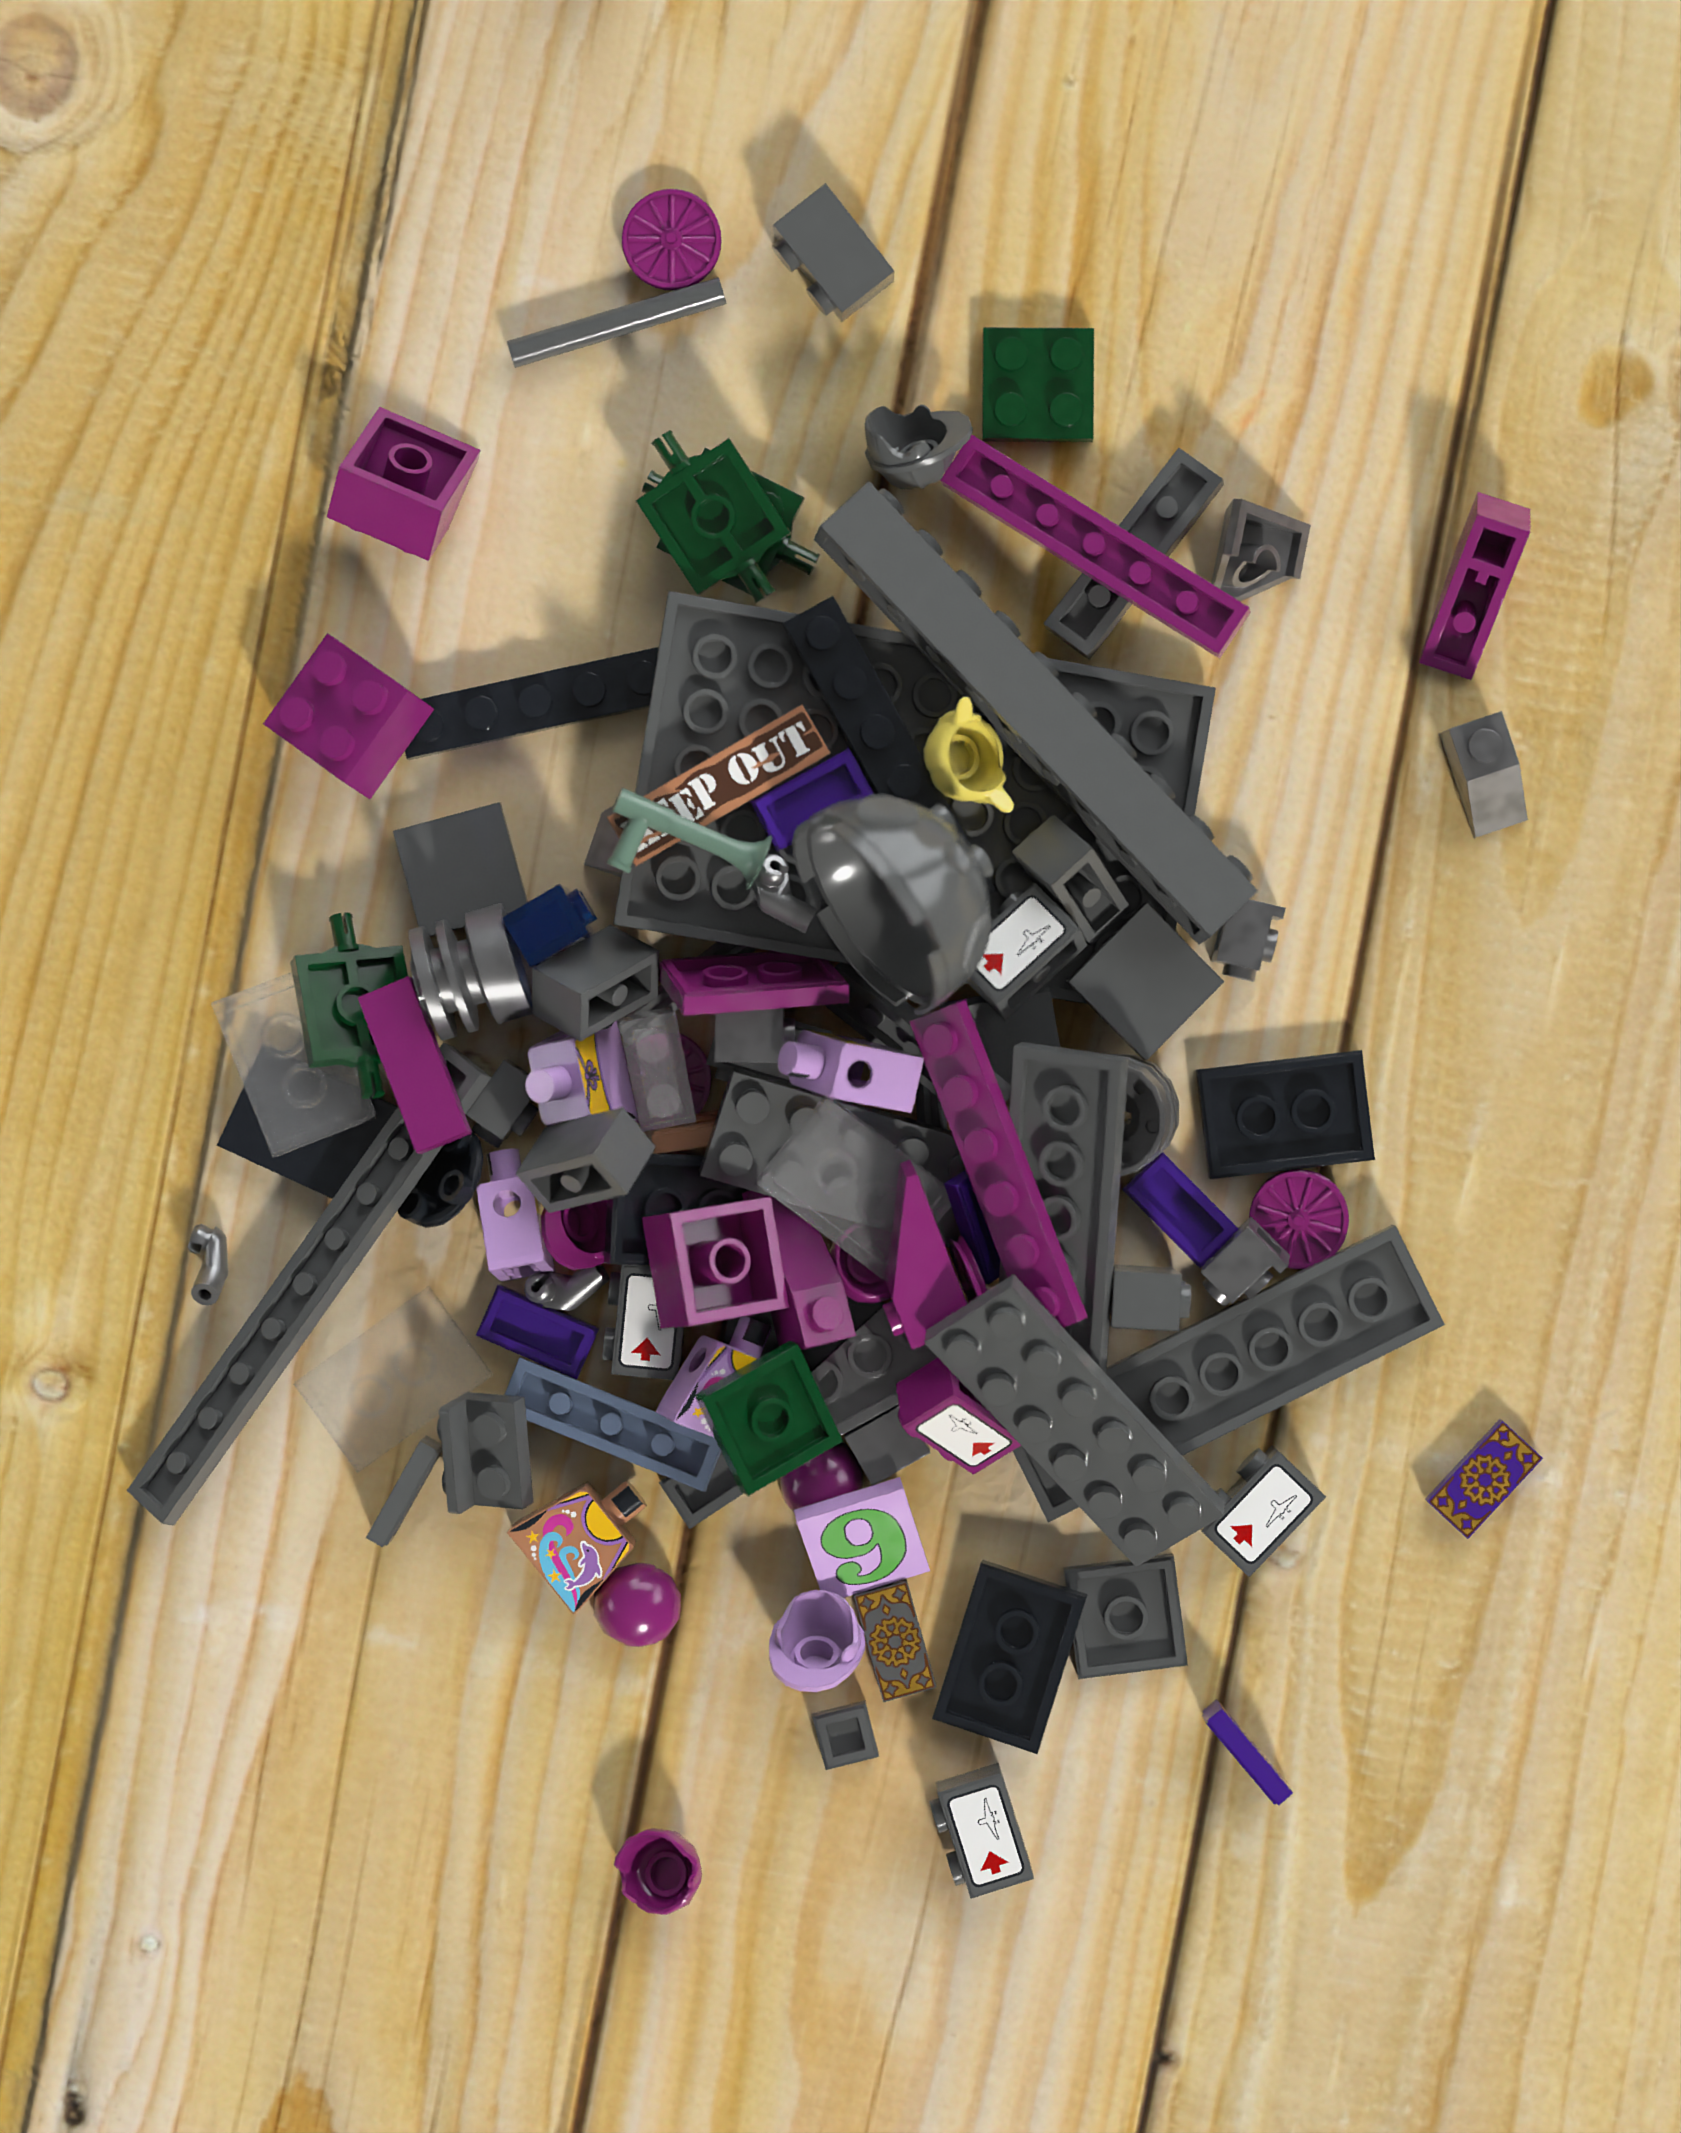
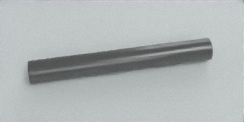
[507,277,726,368]

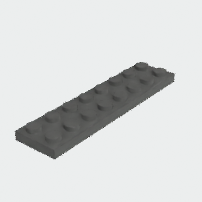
[1013,1225,1445,1523]

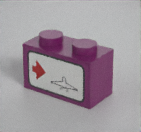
[896,1357,1021,1475]

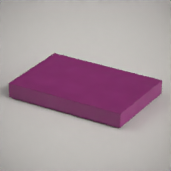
[659,951,849,1016]

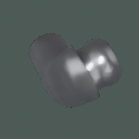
[753,854,817,933]
[188,1224,228,1306]
[524,1264,610,1311]

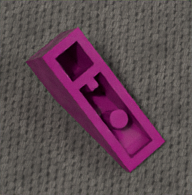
[1419,492,1531,680]
[882,1159,967,1350]
[742,1191,856,1350]

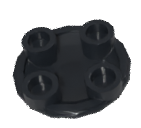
[398,1129,483,1228]

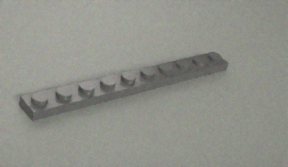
[127,1042,492,1526]

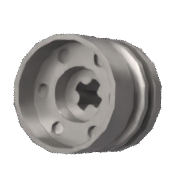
[409,903,532,1040]
[1111,1054,1179,1177]

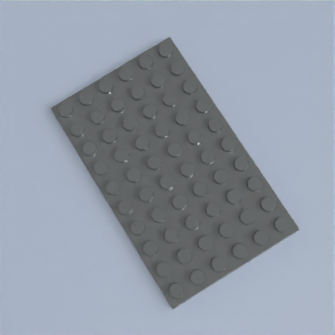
[613,591,1216,1004]

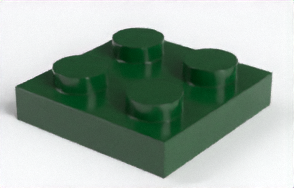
[982,327,1094,442]
[694,1341,843,1496]

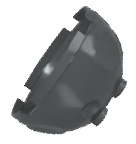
[793,795,993,1015]

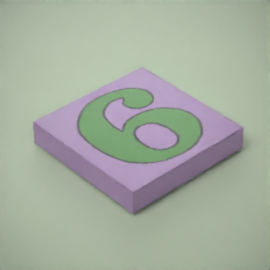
[794,1477,930,1598]

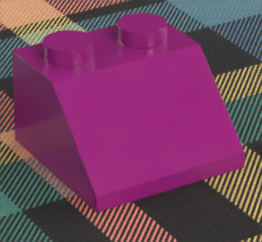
[327,407,481,561]

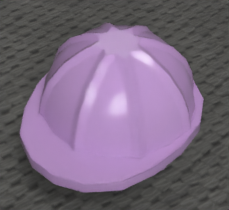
[769,1590,865,1692]

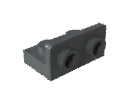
[437,1392,534,1514]

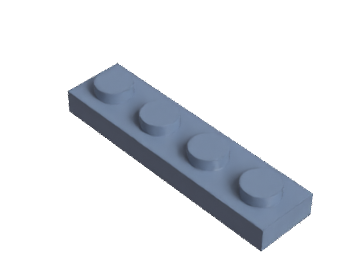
[504,1357,721,1491]

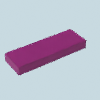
[358,976,472,1154]

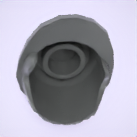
[865,405,973,489]

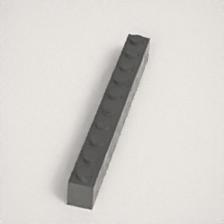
[814,481,1258,945]

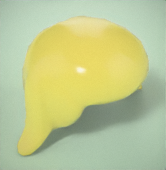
[924,697,1014,813]

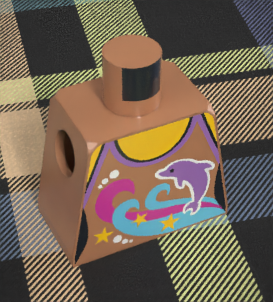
[507,1480,647,1614]

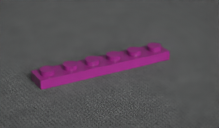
[940,434,1251,659]
[909,1000,1087,1327]

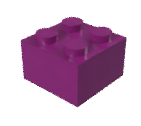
[263,633,434,799]
[642,1196,789,1329]

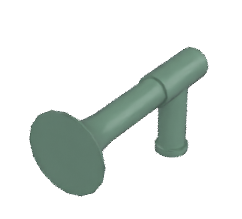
[607,788,772,890]

